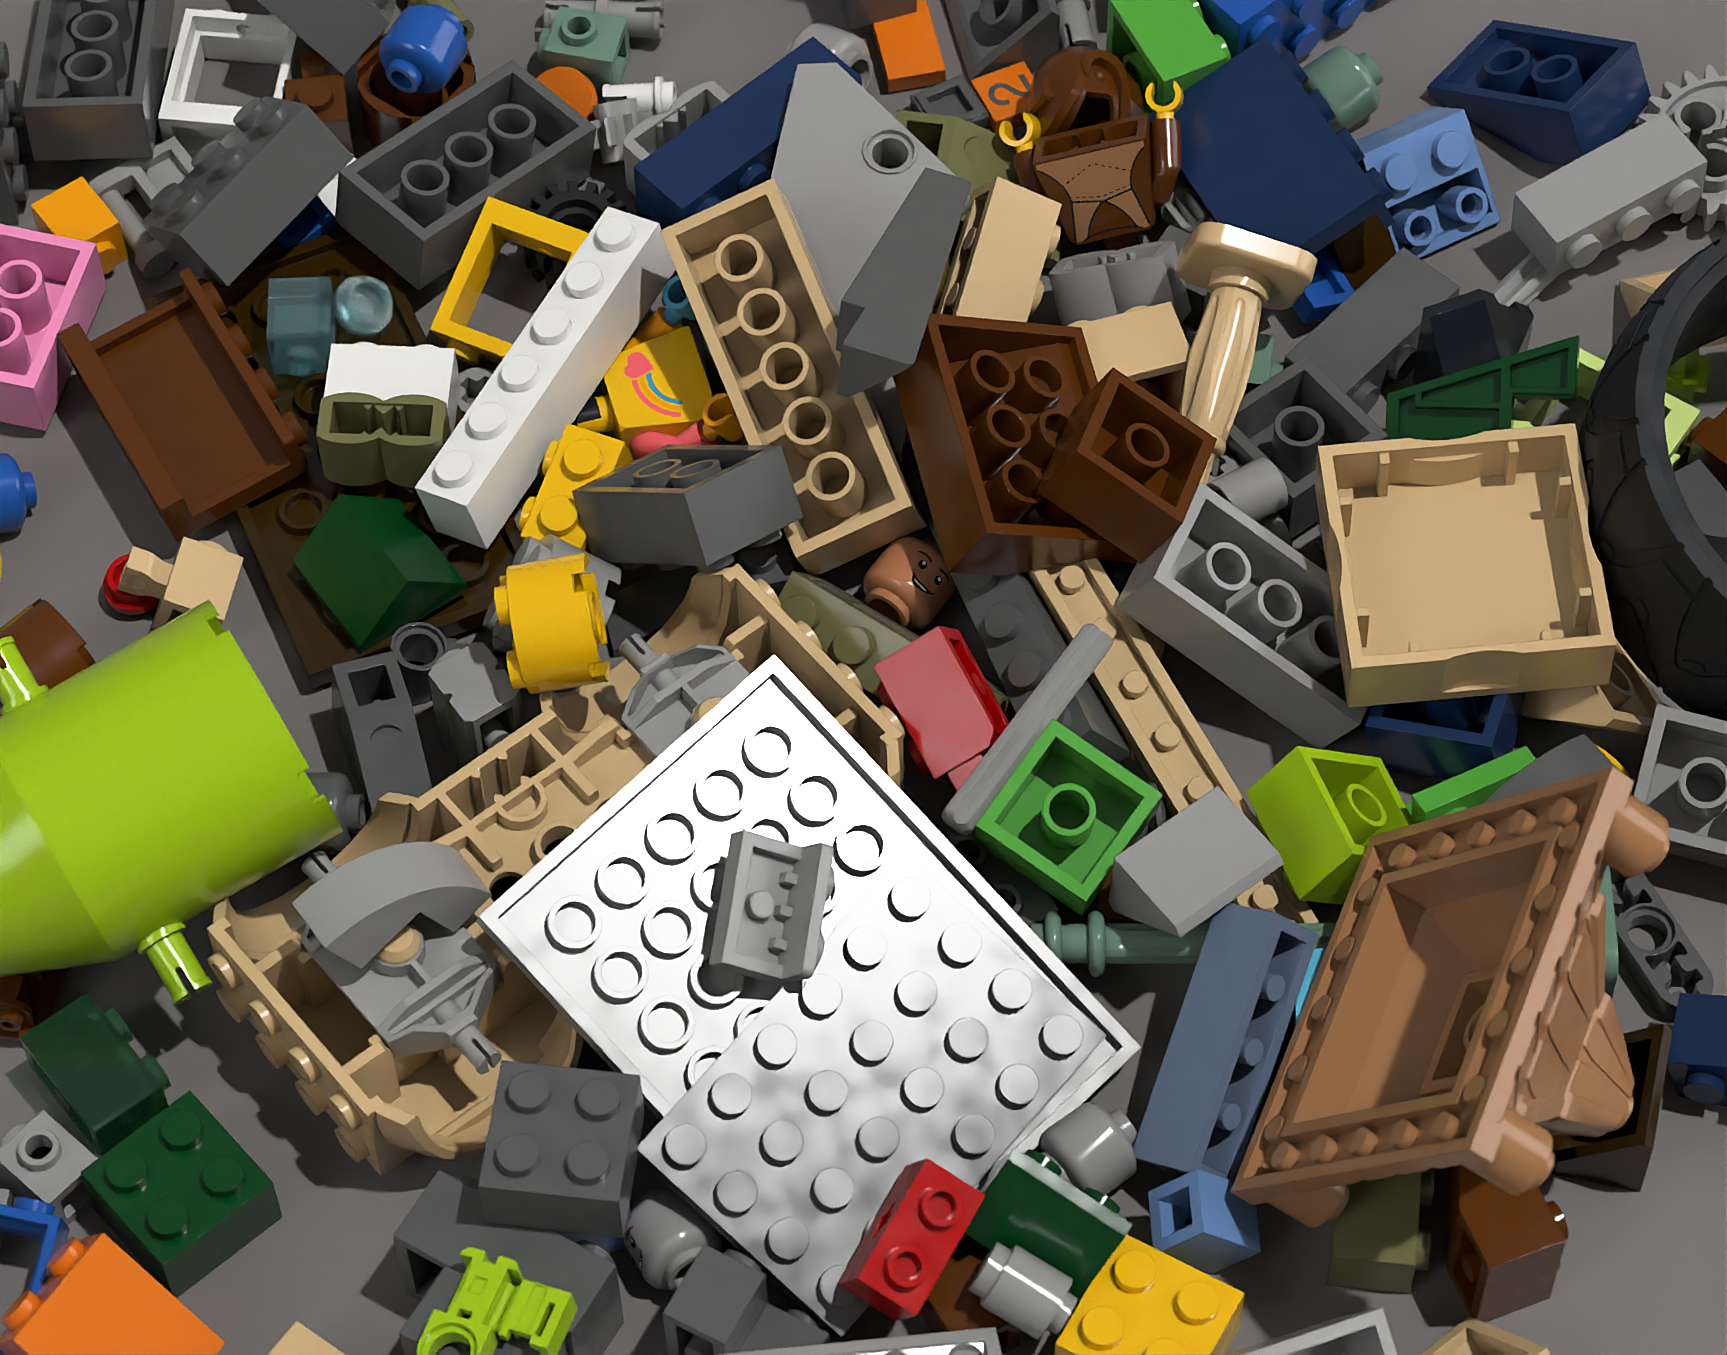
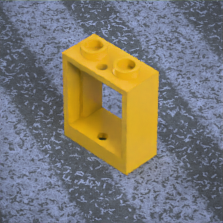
[430,196,589,366]

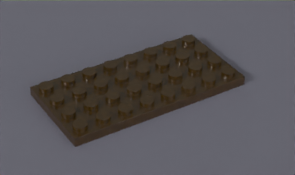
[142,228,523,688]

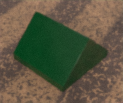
[292,494,468,653]

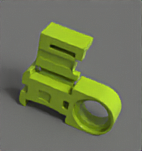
[417,1247,578,1355]

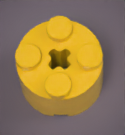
[494,552,610,695]

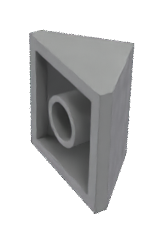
[1108,786,1284,938]

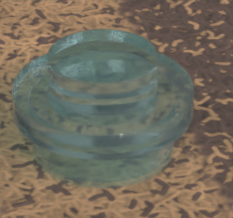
[333,276,393,336]

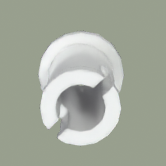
[602,76,677,116]

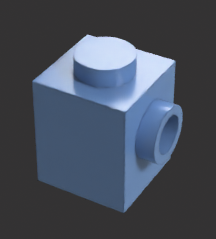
[1148,1168,1261,1275]

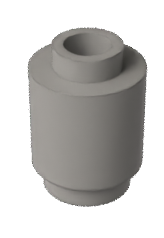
[968,1242,1078,1340]

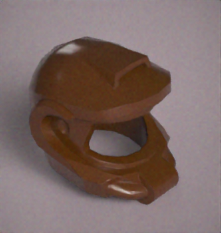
[1026,46,1144,149]

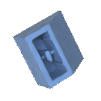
[1356,106,1501,258]

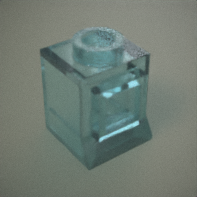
[267,277,337,376]

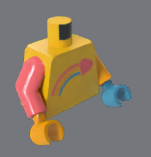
[574,275,744,461]

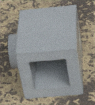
[0,1110,98,1226]

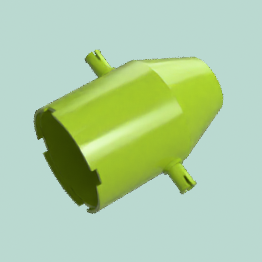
[0,599,343,1005]

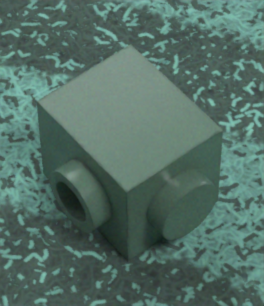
[537,6,630,97]

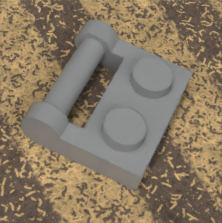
[89,136,194,279]

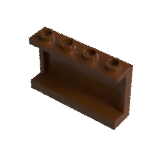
[57,267,308,542]

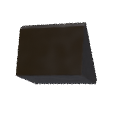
[1550,1024,1673,1192]

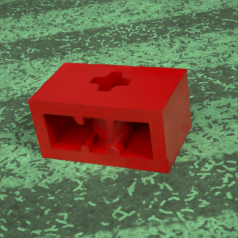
[837,1158,986,1321]

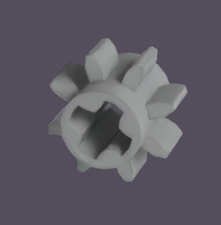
[590,98,653,165]

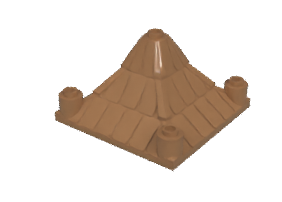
[1231,767,1670,1228]

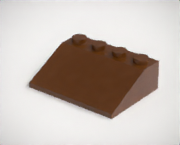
[893,313,1126,576]

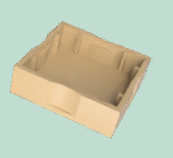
[1315,423,1616,708]

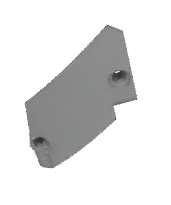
[771,62,972,466]

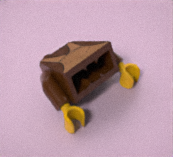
[999,81,1184,250]

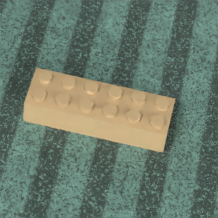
[660,178,927,576]

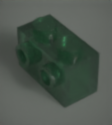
[20,993,171,1157]

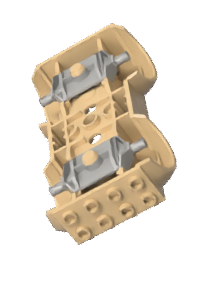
[207,563,905,1176]

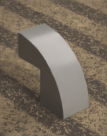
[292,841,492,969]

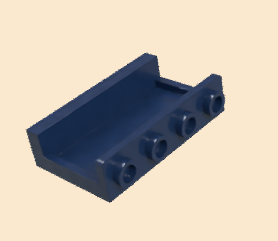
[1148,36,1396,254]

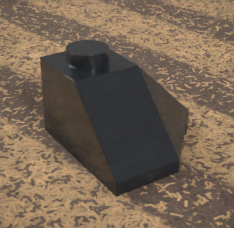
[1412,289,1534,385]

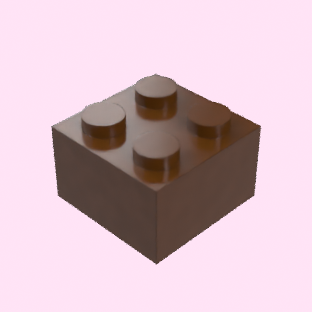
[1036,367,1217,563]

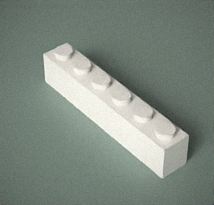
[415,207,676,549]

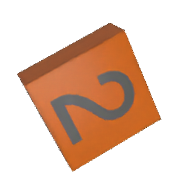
[971,61,1033,134]

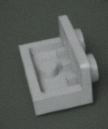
[709,830,835,985]

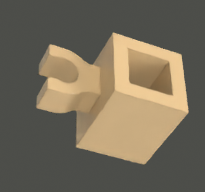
[117,537,244,629]

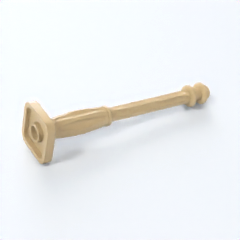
[1119,222,1317,764]

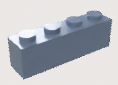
[1133,903,1319,1182]

